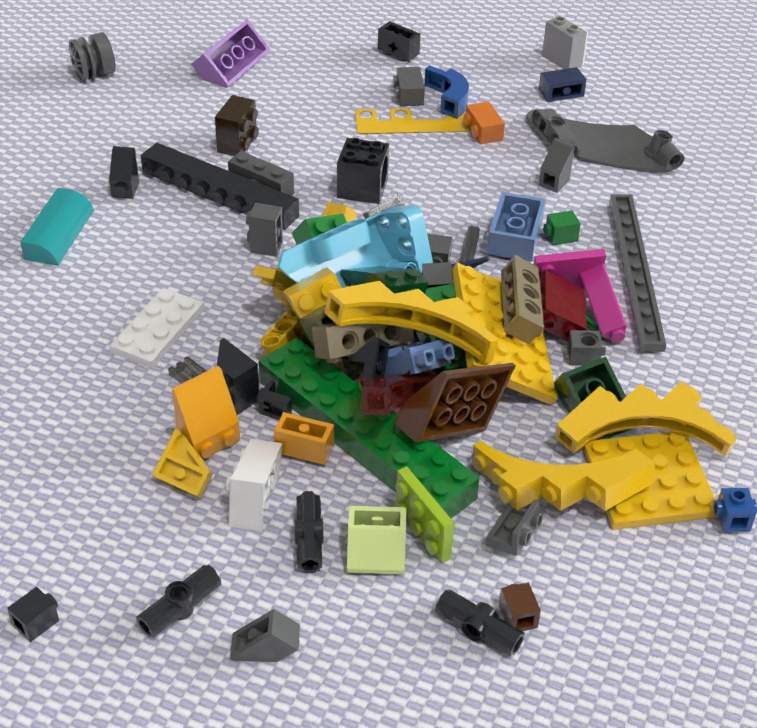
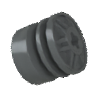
[69,32,116,81]

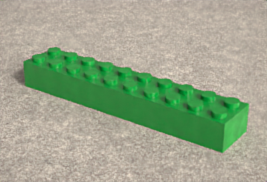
[258,338,480,518]

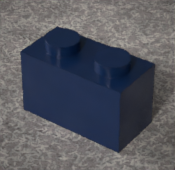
[539,67,587,102]

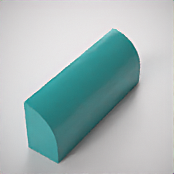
[20,187,94,266]

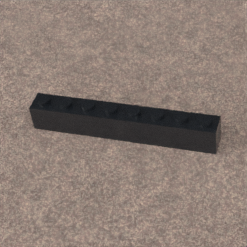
[140,142,299,230]

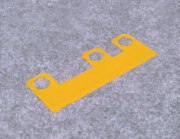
[355,108,470,133]

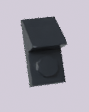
[348,337,390,395]

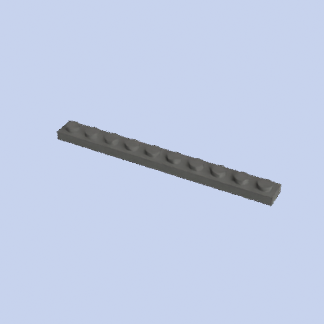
[609,194,666,352]

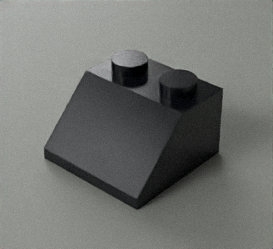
[217,338,259,415]

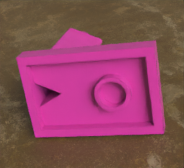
[533,249,627,342]

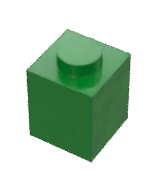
[543,210,581,245]

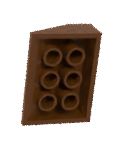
[395,363,516,443]

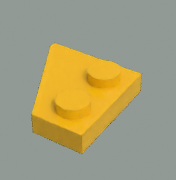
[152,428,213,498]

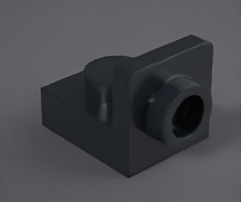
[257,380,292,420]

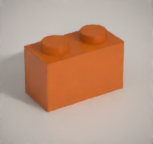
[463,101,505,145]

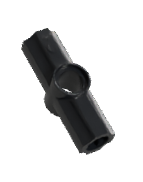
[295,491,324,573]
[136,564,221,638]
[435,589,525,656]

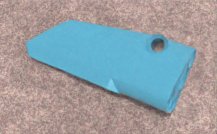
[277,205,433,288]

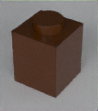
[498,582,541,631]

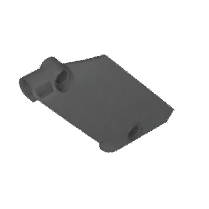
[526,109,685,172]

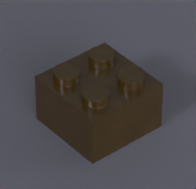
[215,95,259,156]

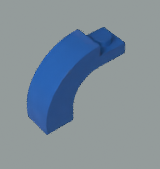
[424,65,469,119]

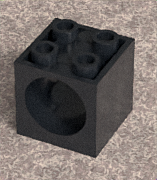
[337,138,389,204]

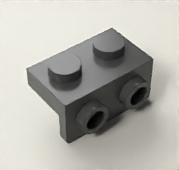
[486,500,543,556]

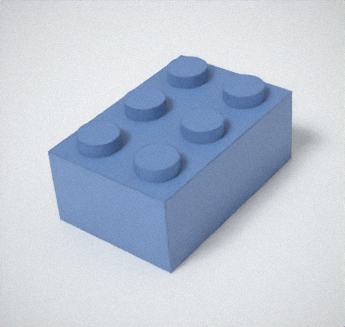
[487,192,546,262]

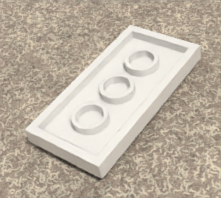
[109,288,204,369]

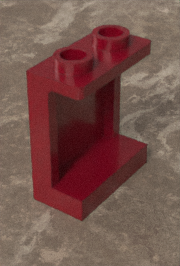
[539,270,587,341]

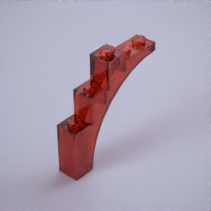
[358,372,440,415]

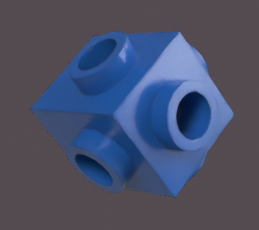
[714,487,757,532]

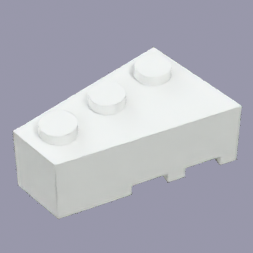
[226,439,282,532]

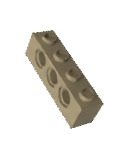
[501,255,544,344]
[312,323,414,363]

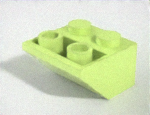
[347,506,406,574]

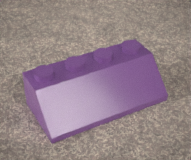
[191,19,271,88]

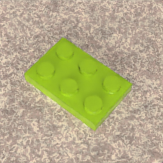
[394,466,454,564]

